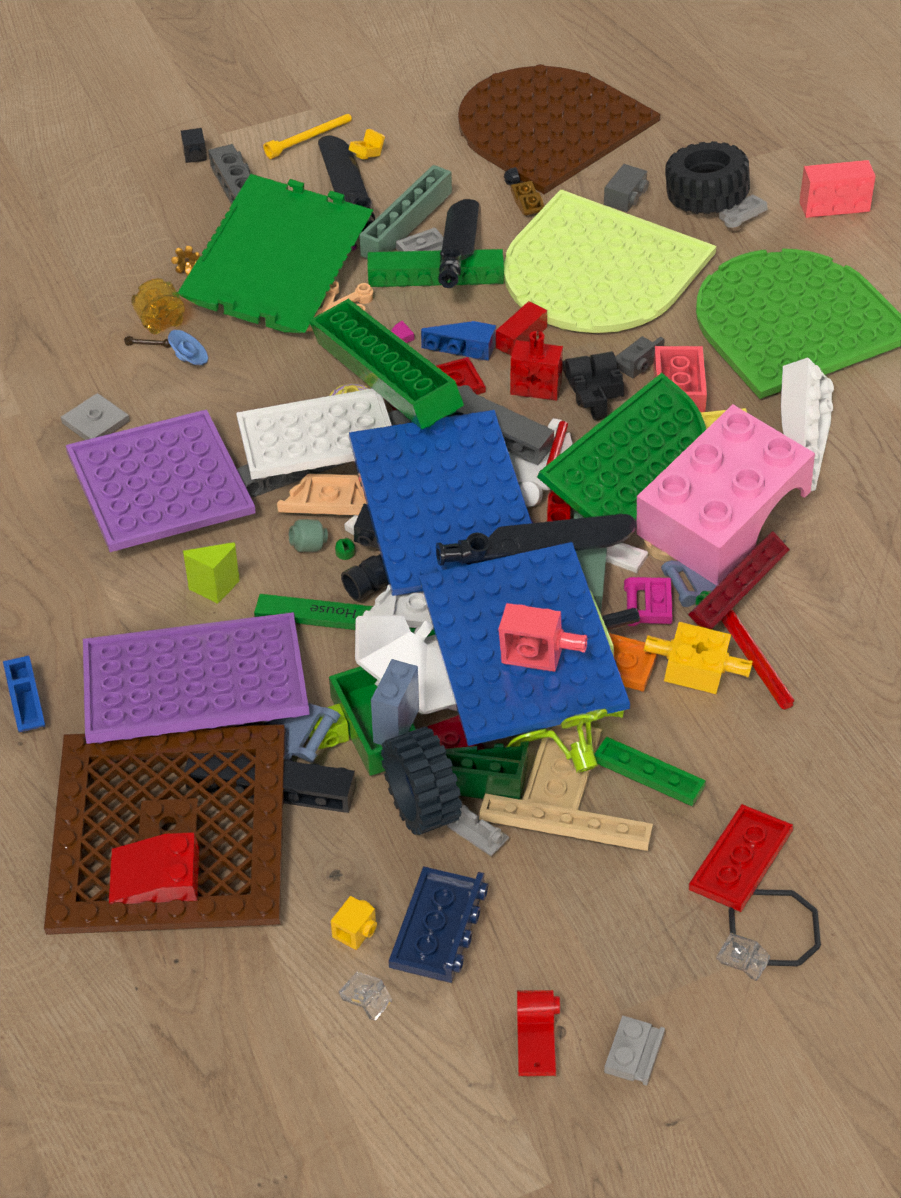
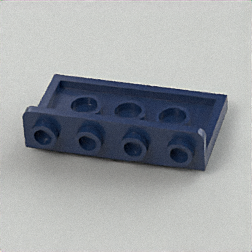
[388,866,489,983]

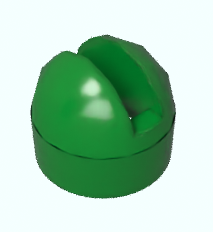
[335,538,356,560]

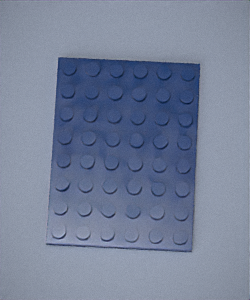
[349,410,531,596]
[419,542,630,746]

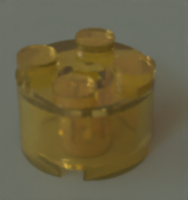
[131,278,185,334]

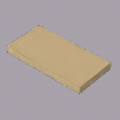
[522,725,602,810]

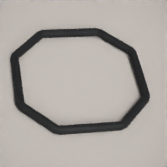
[728,889,821,966]

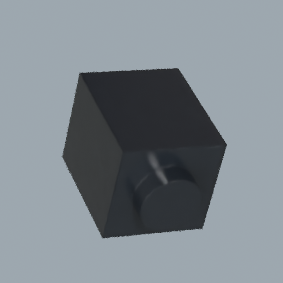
[181,128,207,163]

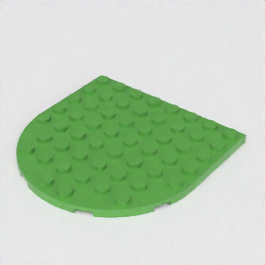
[696,248,901,399]

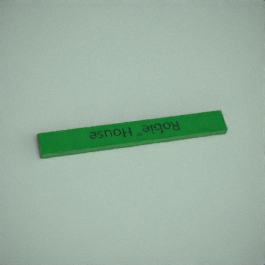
[254,594,435,637]

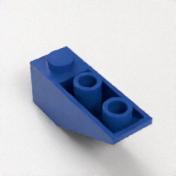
[421,321,496,361]

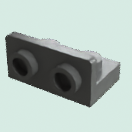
[615,336,665,379]

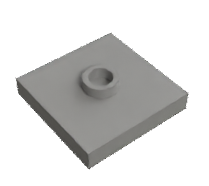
[61,393,130,440]

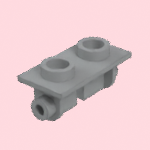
[447,805,509,856]

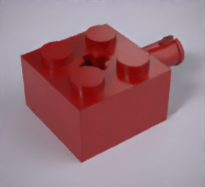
[510,331,563,401]

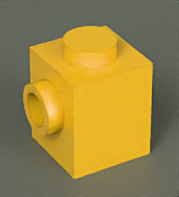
[331,896,377,950]

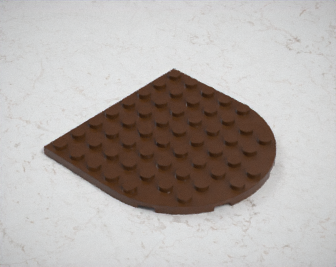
[458,64,660,194]

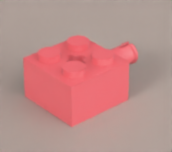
[499,603,588,672]

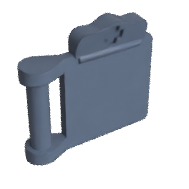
[661,560,716,607]
[264,703,340,763]

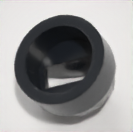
[504,167,520,186]

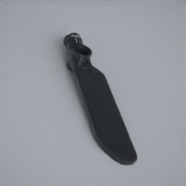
[318,135,375,233]
[438,199,479,288]
[436,514,636,566]

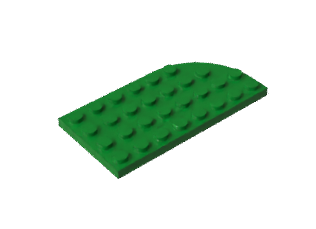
[537,372,706,522]

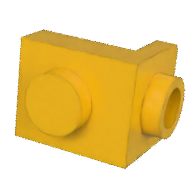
[349,129,385,159]

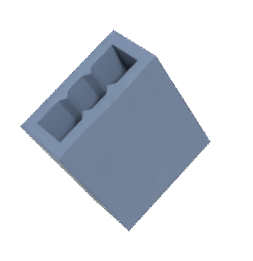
[371,659,419,745]

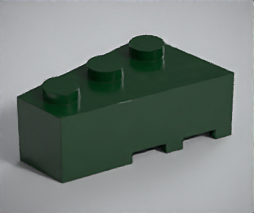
[445,741,529,800]

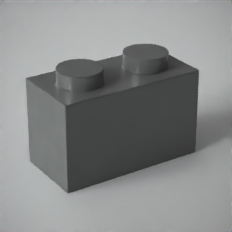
[604,164,649,212]

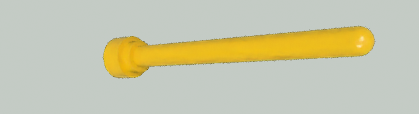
[263,114,352,159]

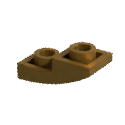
[511,181,545,216]

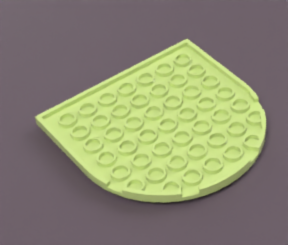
[504,189,716,333]

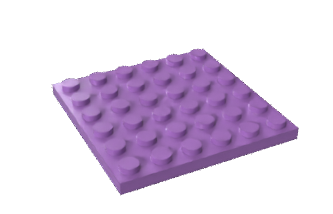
[66,409,255,552]

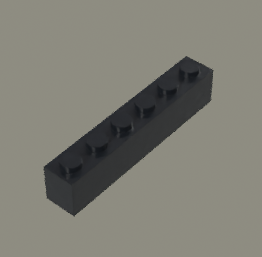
[184,752,356,813]

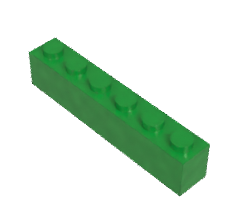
[367,249,504,287]

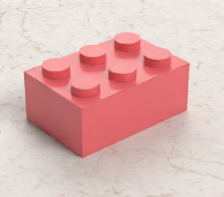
[799,160,876,218]
[653,346,707,412]

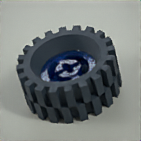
[381,727,462,835]

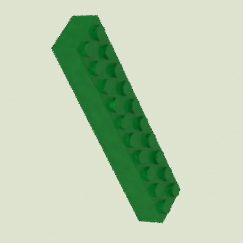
[309,298,464,429]

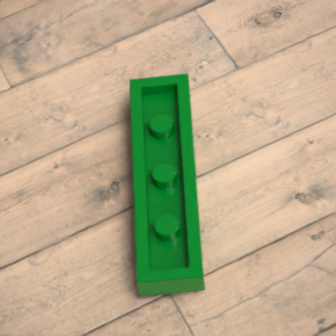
[594,736,706,807]

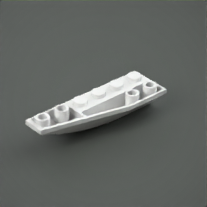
[781,358,834,491]

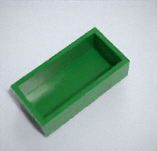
[329,666,416,776]

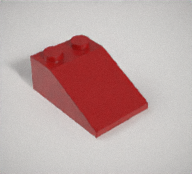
[109,833,199,905]

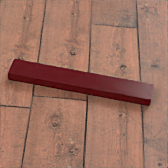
[688,531,790,630]

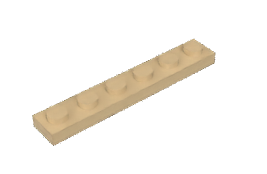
[479,793,653,851]

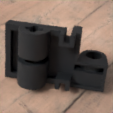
[562,351,624,420]

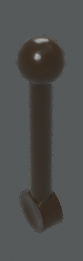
[124,336,171,348]

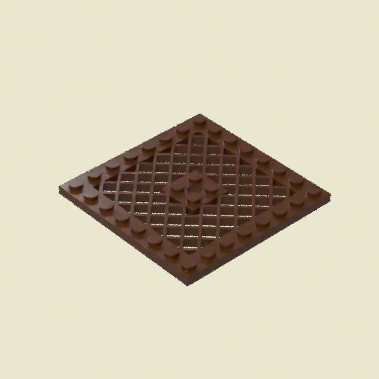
[44,724,286,935]

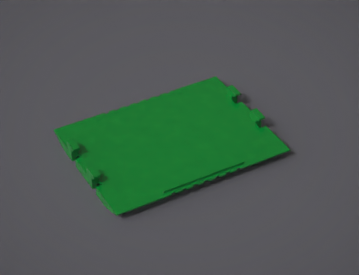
[177,173,374,333]

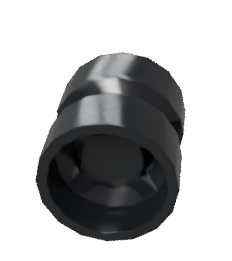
[341,555,389,602]

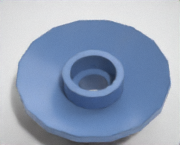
[168,330,208,366]

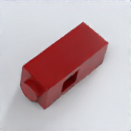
[496,301,547,356]

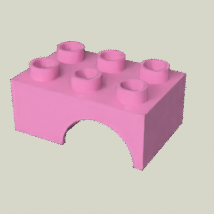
[637,404,815,586]

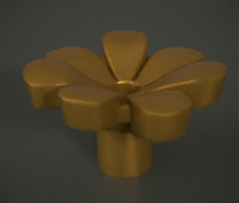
[171,246,200,276]

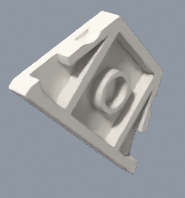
[363,585,433,629]

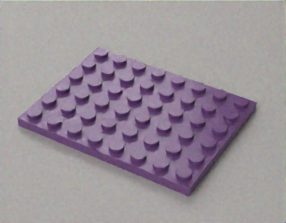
[83,612,309,744]

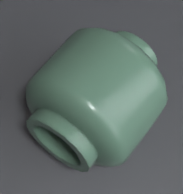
[288,519,328,552]

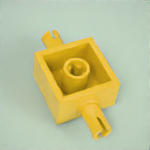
[644,622,753,694]

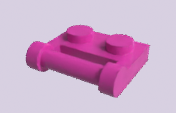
[624,577,672,626]

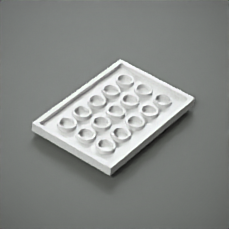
[236,389,392,480]

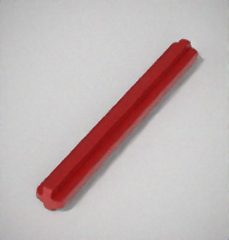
[721,609,794,710]

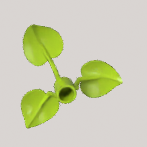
[507,709,624,773]

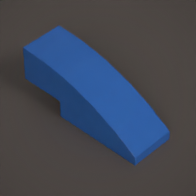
[3,656,46,733]

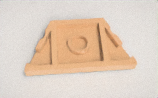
[277,474,367,515]

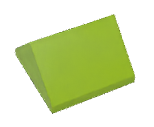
[183,542,240,604]

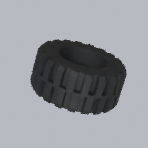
[665,141,750,214]

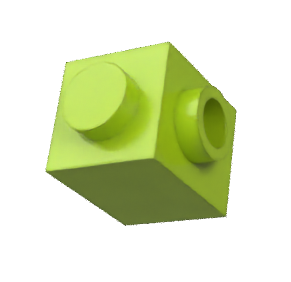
[308,704,349,750]

